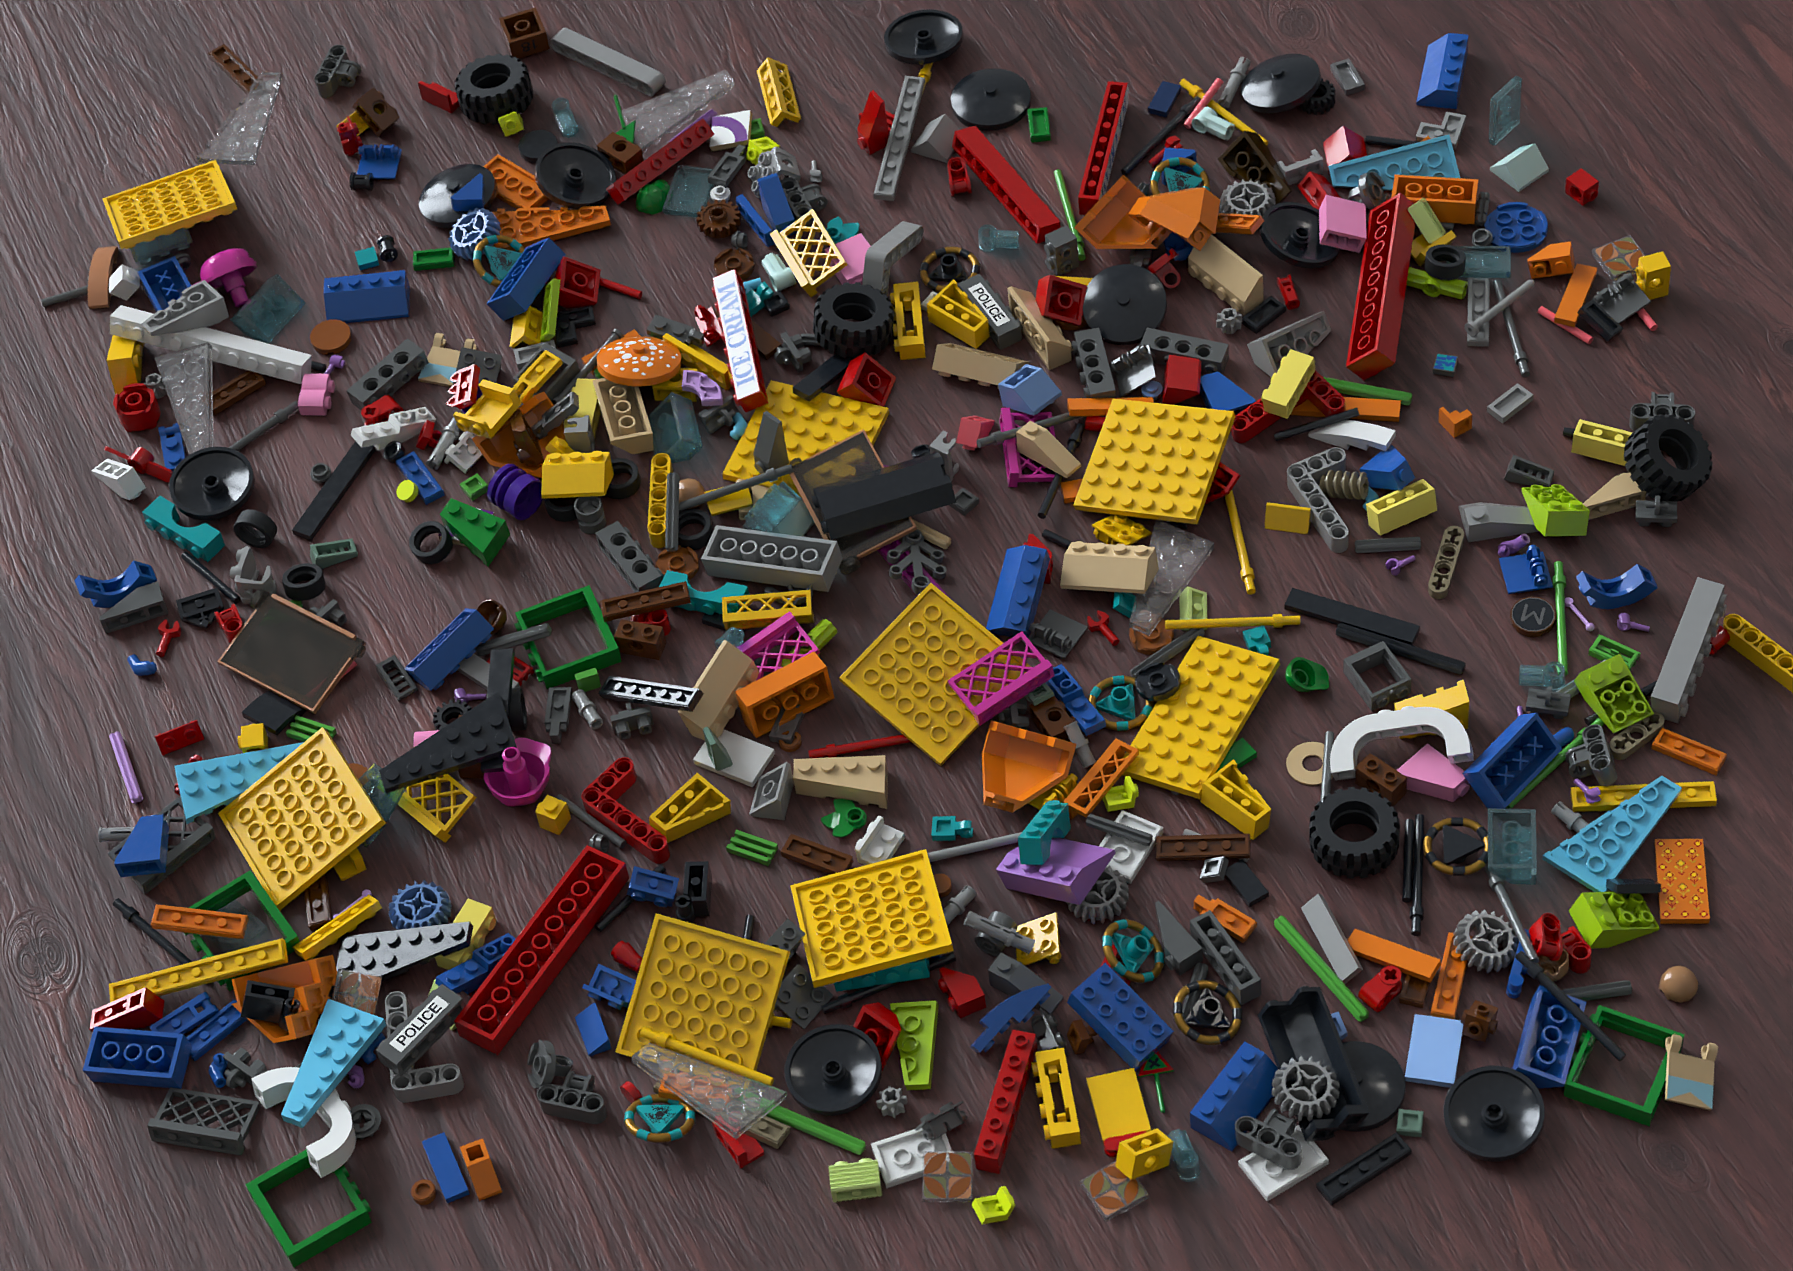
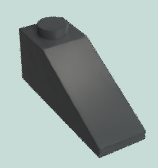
[753,411,789,474]
[99,581,169,634]
[1155,900,1203,976]
[988,953,1063,1014]

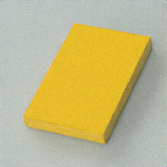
[1086,1068,1151,1145]

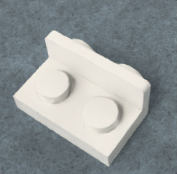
[444,431,483,474]
[855,816,905,865]

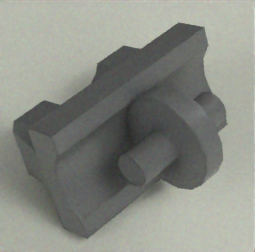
[774,332,812,372]
[699,395,740,434]
[1636,495,1677,527]
[306,599,347,640]
[1526,686,1571,719]
[993,698,1029,730]
[610,703,654,740]
[222,1047,267,1088]

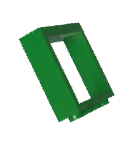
[514,585,622,689]
[183,870,300,992]
[1564,1005,1684,1127]
[245,1150,372,1268]

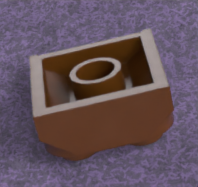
[509,409,544,465]

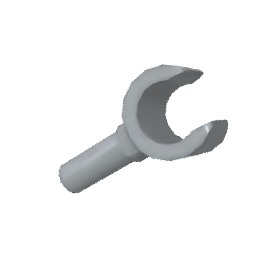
[810,160,822,182]

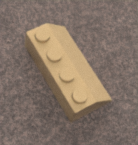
[1188,234,1263,316]
[1007,286,1073,370]
[932,343,1029,389]
[593,378,654,454]
[1060,541,1159,594]
[678,640,759,740]

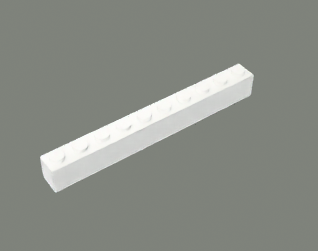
[110,305,312,384]

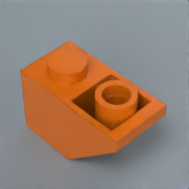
[1528,241,1575,279]
[460,1138,502,1201]

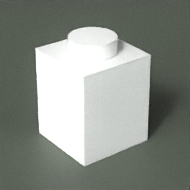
[109,264,140,301]

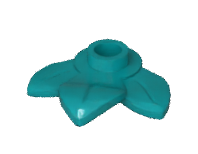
[826,217,860,244]

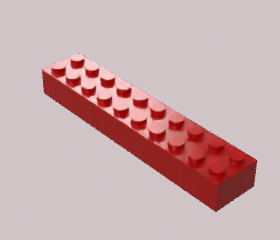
[1346,193,1415,380]
[454,845,629,1055]

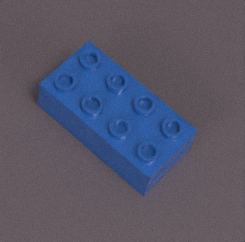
[137,256,191,312]
[1462,713,1562,810]
[1067,962,1174,1071]

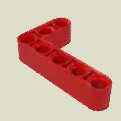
[1231,370,1346,443]
[581,757,670,864]

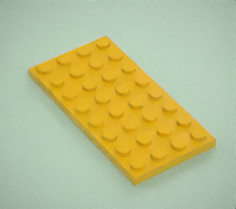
[1119,636,1280,799]

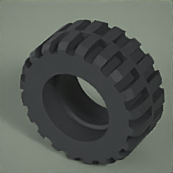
[455,54,534,124]
[813,282,894,359]
[1624,414,1713,501]
[1309,787,1400,879]

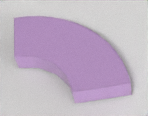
[682,370,723,406]

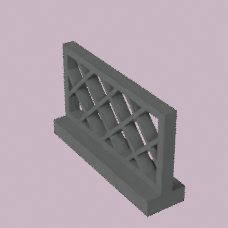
[108,797,216,895]
[147,1087,261,1156]

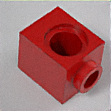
[1565,168,1599,206]

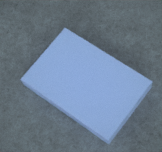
[1405,1014,1464,1088]

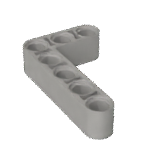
[862,221,924,296]
[1287,447,1349,553]
[385,991,464,1103]

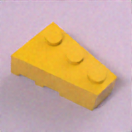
[927,280,990,349]
[106,335,145,395]
[1394,680,1469,739]
[1200,759,1271,840]
[649,773,731,843]

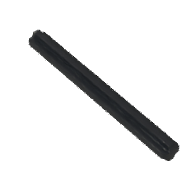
[1336,623,1466,675]

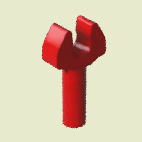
[1148,135,1183,167]
[1087,610,1120,646]
[156,619,182,657]

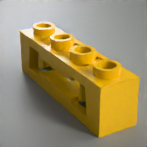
[890,281,926,360]
[1032,1048,1081,1149]

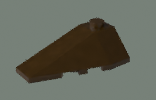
[1218,131,1292,204]

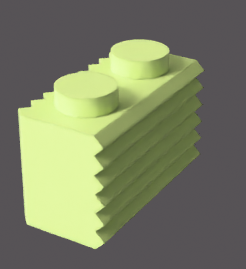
[828,1158,882,1202]

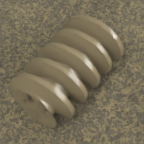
[1319,470,1369,500]

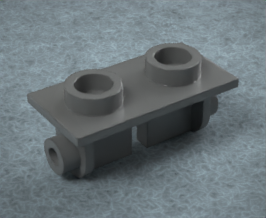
[1031,1008,1068,1056]
[915,1101,967,1140]

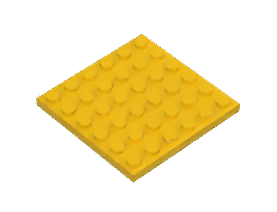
[102,160,237,249]
[722,380,889,498]
[1073,399,1236,524]
[839,583,1032,767]
[218,727,386,911]
[790,849,954,988]
[616,913,790,1092]

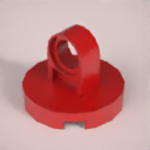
[1148,248,1180,289]

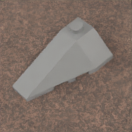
[141,280,229,336]
[1247,311,1331,378]
[1459,502,1538,542]

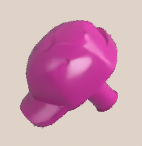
[192,248,257,307]
[484,738,551,807]

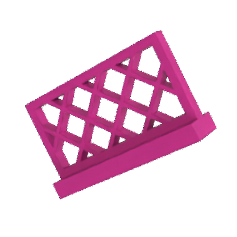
[999,408,1056,487]
[737,611,820,680]
[948,632,1055,726]

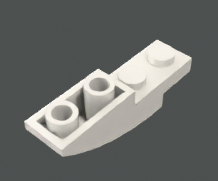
[351,407,436,451]

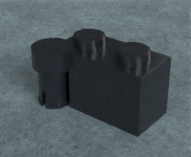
[675,861,712,923]
[241,980,300,1031]

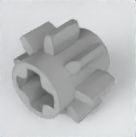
[1216,308,1242,334]
[142,373,170,399]
[876,1086,907,1118]

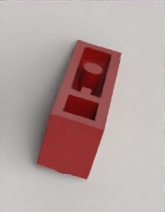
[857,90,889,155]
[89,987,165,1032]

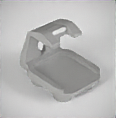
[748,147,801,198]
[230,546,277,604]

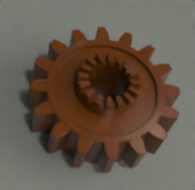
[696,199,741,239]

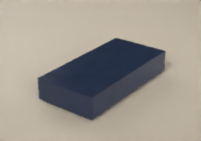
[1148,81,1181,117]

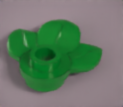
[821,799,867,838]

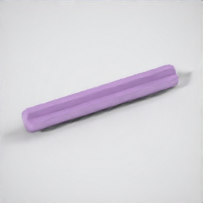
[109,732,143,804]

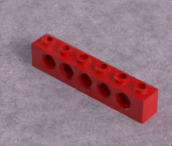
[606,118,715,205]
[974,1029,1038,1174]

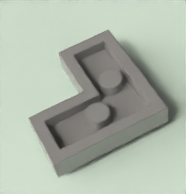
[1416,112,1466,149]

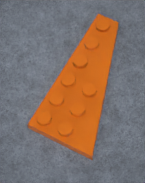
[492,206,611,251]

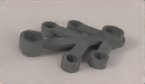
[887,529,947,595]

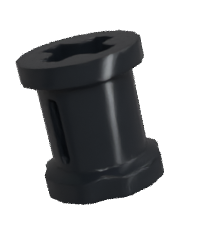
[349,172,374,191]
[377,235,398,262]

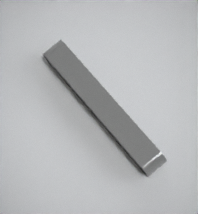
[550,28,666,96]

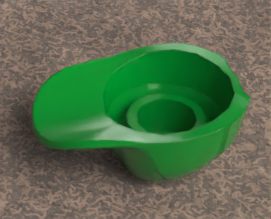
[636,179,670,215]
[1285,657,1329,692]

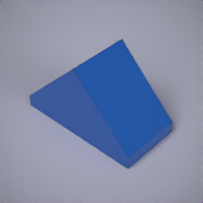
[1161,148,1197,185]
[451,173,485,211]

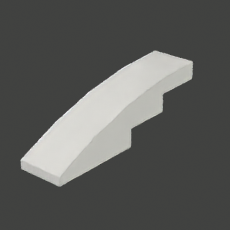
[1308,420,1396,451]

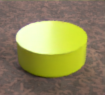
[396,480,418,503]

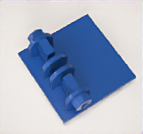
[357,144,402,179]
[1499,545,1553,594]

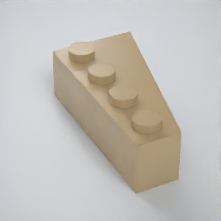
[793,755,888,809]

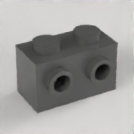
[1044,225,1079,276]

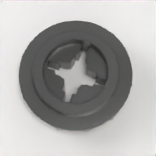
[350,1104,382,1141]

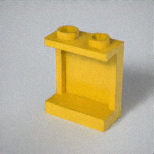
[453,379,522,439]

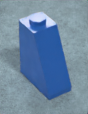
[757,173,797,237]
[1200,372,1256,416]
[1359,445,1415,490]
[114,814,169,877]

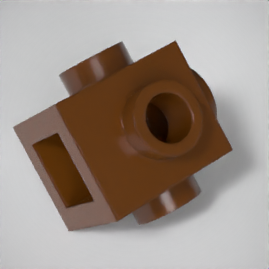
[1461,1000,1498,1042]

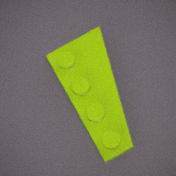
[890,1001,939,1090]

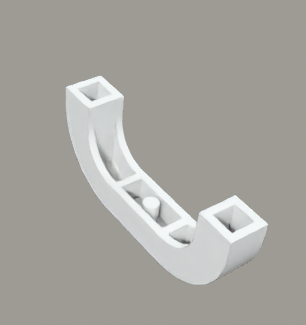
[1330,706,1474,781]
[251,1067,356,1178]

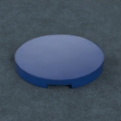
[1484,202,1548,253]

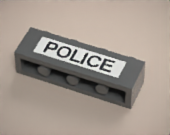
[958,274,1023,350]
[376,984,465,1077]

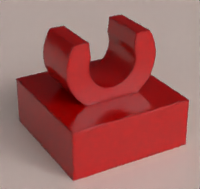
[416,420,442,450]

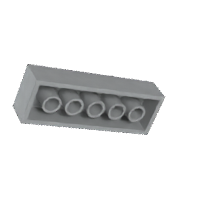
[701,525,843,592]
[1651,577,1727,724]

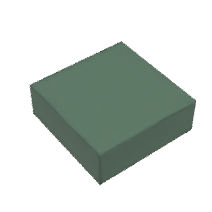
[1396,1109,1424,1137]

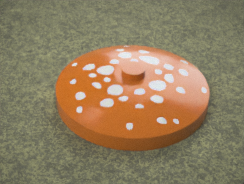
[597,336,681,386]

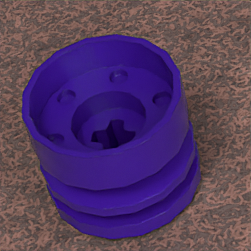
[487,464,543,520]

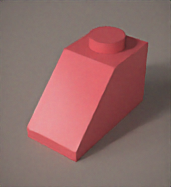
[956,415,995,451]

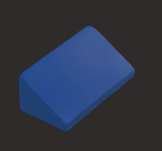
[575,1003,612,1057]

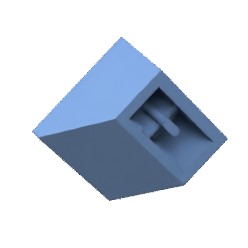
[998,364,1062,416]

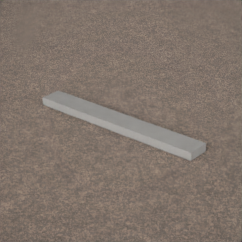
[874,76,925,201]

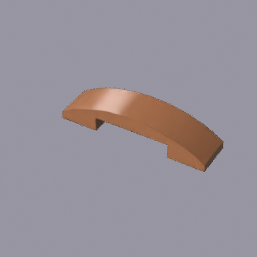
[88,246,119,309]

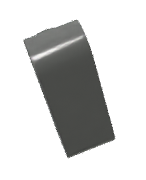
[314,45,362,98]
[780,177,828,227]
[1629,392,1695,431]
[1565,724,1618,786]
[537,1071,607,1124]
[1235,1109,1302,1170]

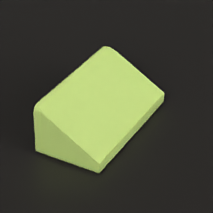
[1408,198,1446,243]
[1179,586,1207,630]

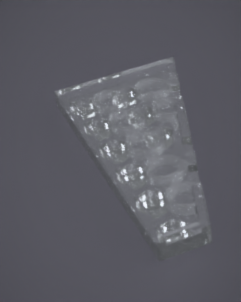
[619,70,735,153]
[196,72,282,165]
[155,342,213,455]
[1129,520,1214,636]
[632,1043,787,1139]

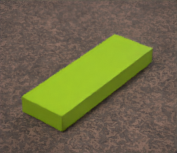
[540,278,560,342]

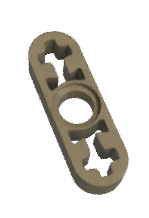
[1610,711,1665,760]

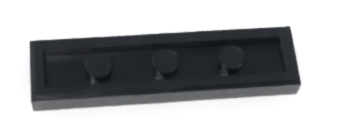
[793,354,853,401]
[1316,1132,1412,1206]

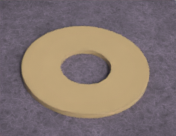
[1286,742,1333,786]

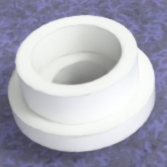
[710,186,731,203]

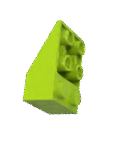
[1522,484,1590,536]
[1574,654,1654,734]
[1569,892,1660,949]

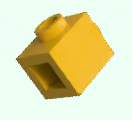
[237,723,268,753]
[536,795,571,835]

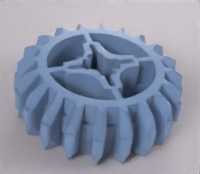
[448,208,501,261]
[389,880,452,930]

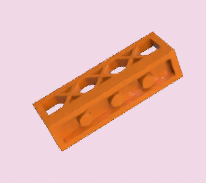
[1063,738,1139,819]

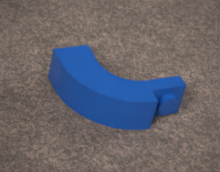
[74,560,157,608]
[1576,564,1658,609]

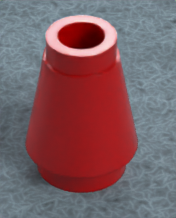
[611,940,642,974]

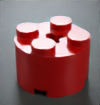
[113,383,161,432]

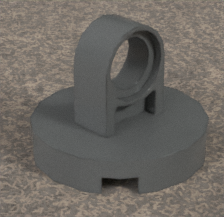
[1348,172,1388,210]
[527,1040,573,1088]

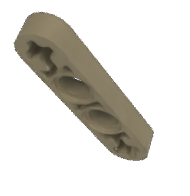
[1428,526,1464,599]

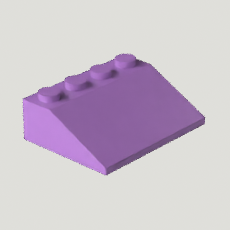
[996,838,1116,905]

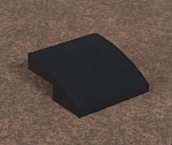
[242,691,307,736]

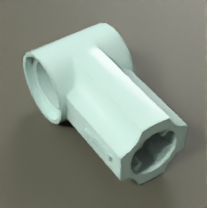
[1191,107,1235,140]
[762,253,796,292]

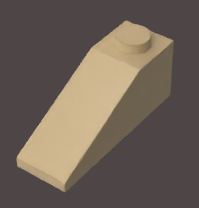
[1016,421,1081,478]
[1583,472,1646,520]

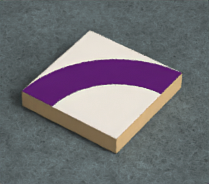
[710,110,752,151]

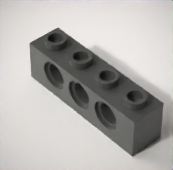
[1071,328,1116,398]
[1140,328,1229,375]
[346,338,429,414]
[595,521,664,593]
[1190,910,1261,1005]

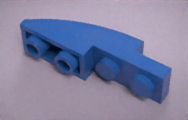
[1046,664,1106,736]
[435,933,516,994]
[970,984,1051,1053]

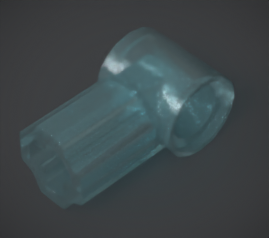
[552,98,579,138]
[978,225,1019,252]
[714,627,745,650]
[1519,661,1565,692]
[1167,1129,1200,1182]

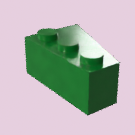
[440,498,510,567]

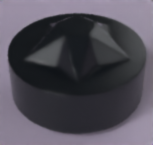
[383,441,405,463]
[911,444,930,459]

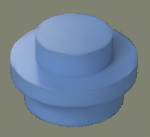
[1141,381,1163,401]

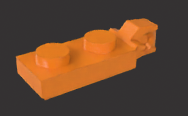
[1193,895,1257,943]

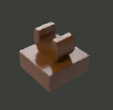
[1066,1019,1097,1055]

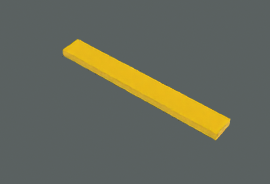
[109,938,288,1002]

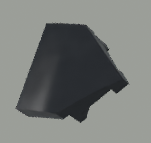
[176,587,224,629]

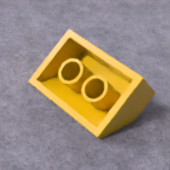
[541,451,614,499]

